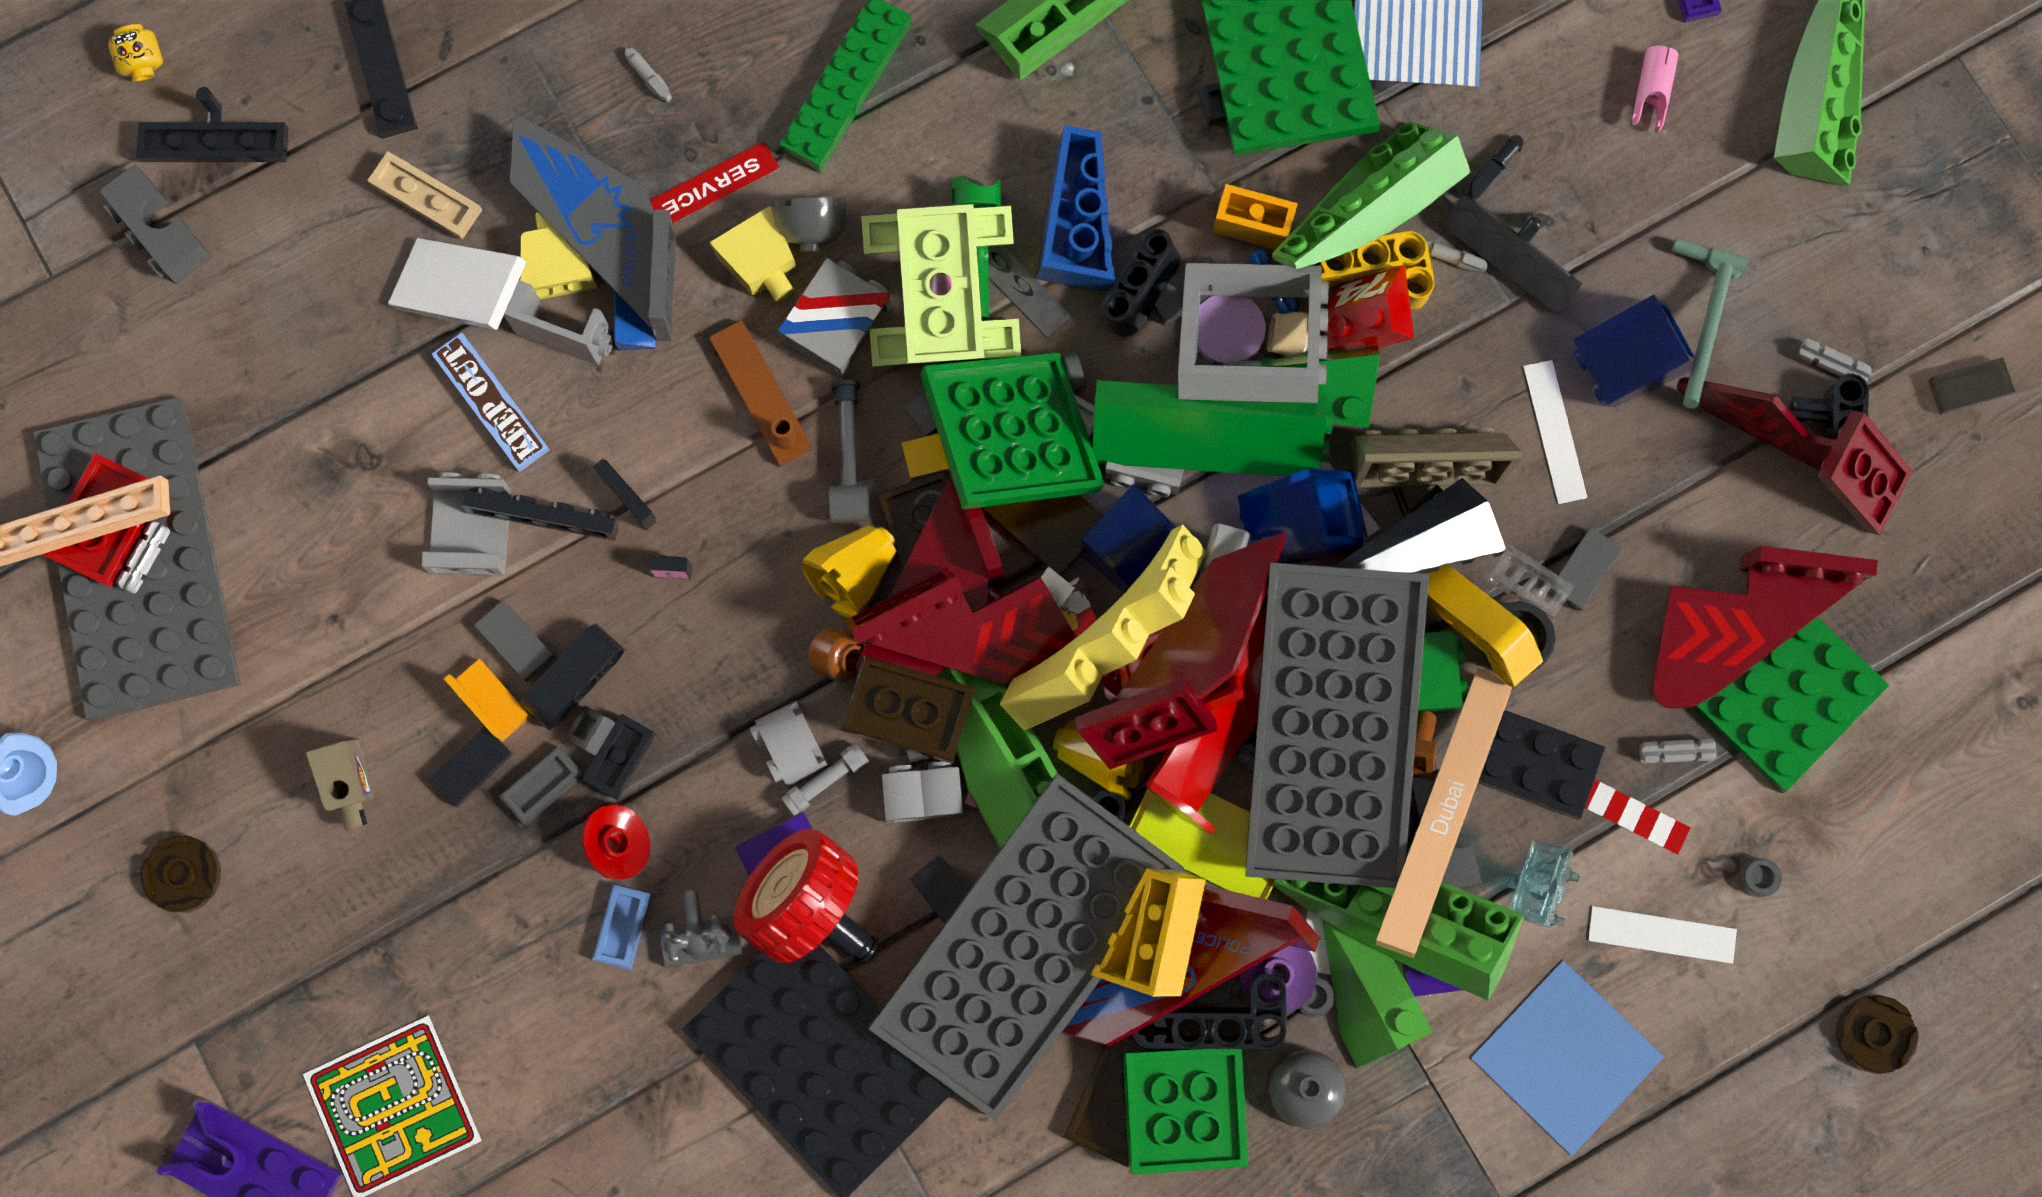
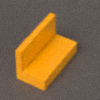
[444,658,531,742]

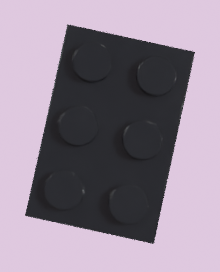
[1478,710,1605,820]

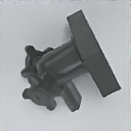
[659,889,743,968]

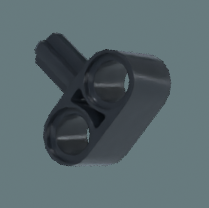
[1788,373,1869,440]

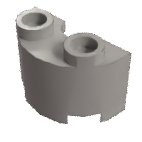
[750,700,829,788]

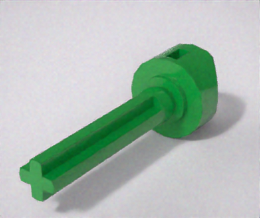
[951,176,1001,319]

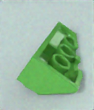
[1321,918,1433,1068]

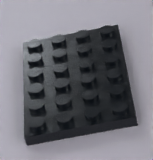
[682,944,955,1197]

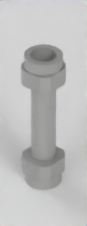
[781,743,869,816]

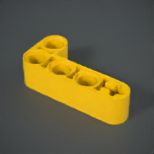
[1283,231,1434,309]
[1425,564,1543,688]

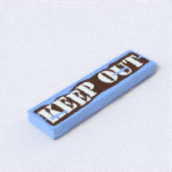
[432,333,550,472]

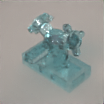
[1504,839,1580,928]

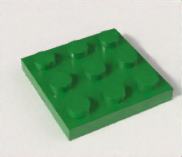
[1123,1049,1249,1175]

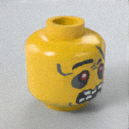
[108,24,163,82]

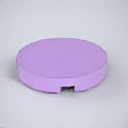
[1197,296,1266,366]

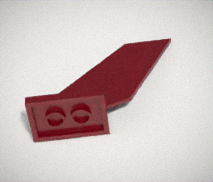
[856,471,1004,677]
[1075,532,1287,770]

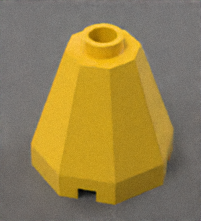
[801,525,896,618]
[1053,720,1147,800]

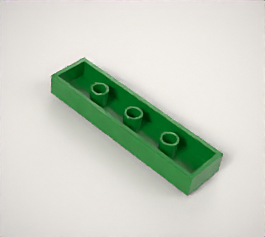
[779,0,912,173]

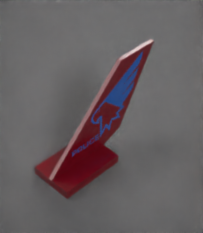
[1061,885,1320,1047]

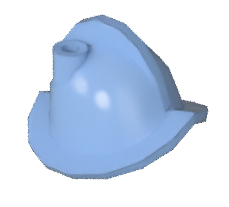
[0,733,57,816]

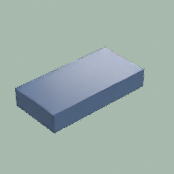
[592,885,652,970]

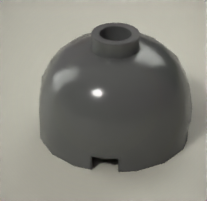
[772,197,846,252]
[1266,1049,1346,1129]

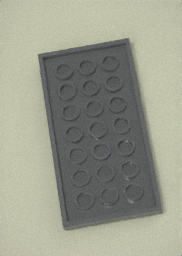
[33,397,241,722]
[1245,562,1429,888]
[868,773,1184,1121]

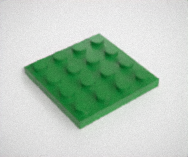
[919,353,1105,509]
[1692,617,1890,794]

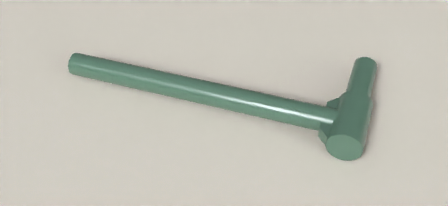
[1671,237,1749,408]

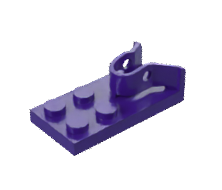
[155,1099,343,1197]

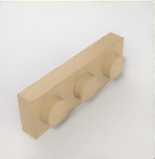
[367,151,482,240]

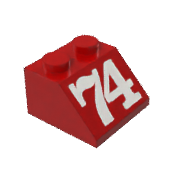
[1324,265,1414,351]

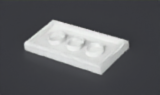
[388,238,526,330]

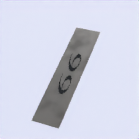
[988,245,1071,337]

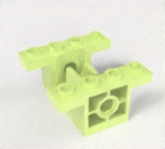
[861,204,1021,367]

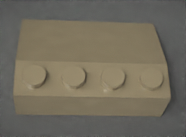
[1349,428,1522,489]

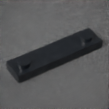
[344,0,418,139]

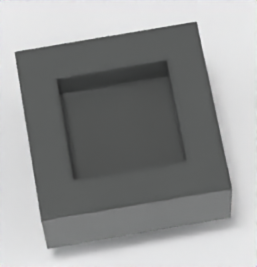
[565,705,615,756]

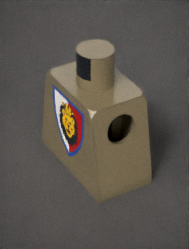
[306,739,374,831]

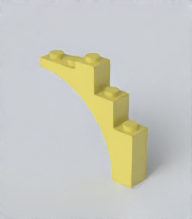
[1000,525,1206,731]

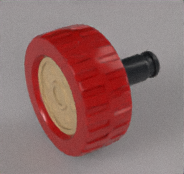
[733,829,879,964]

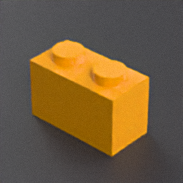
[1213,184,1298,250]

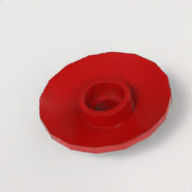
[582,804,651,881]

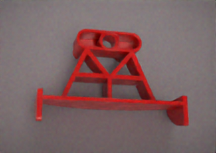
[1100,604,1266,835]

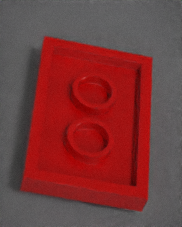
[41,453,149,588]

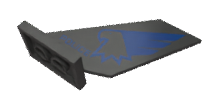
[510,112,676,341]

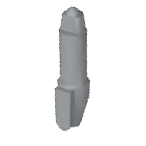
[624,48,672,102]
[1425,240,1488,272]

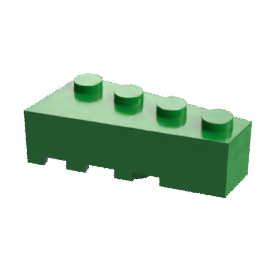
[1223,346,1380,428]

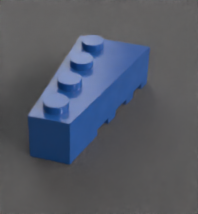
[1036,125,1115,292]

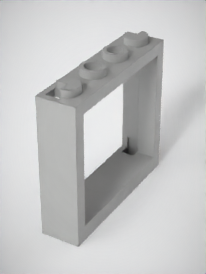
[1178,263,1329,403]

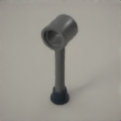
[829,380,870,523]

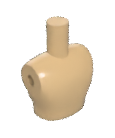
[1267,312,1325,358]

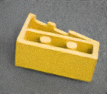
[1091,868,1206,997]

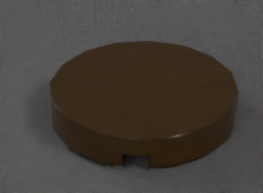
[141,836,221,913]
[1836,995,1919,1074]

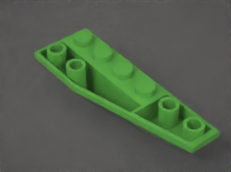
[975,0,1129,81]
[1774,0,1865,186]
[1272,121,1470,269]
[937,667,1057,848]
[1274,879,1524,1001]

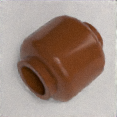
[809,628,864,682]

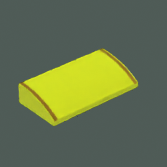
[1129,789,1276,900]

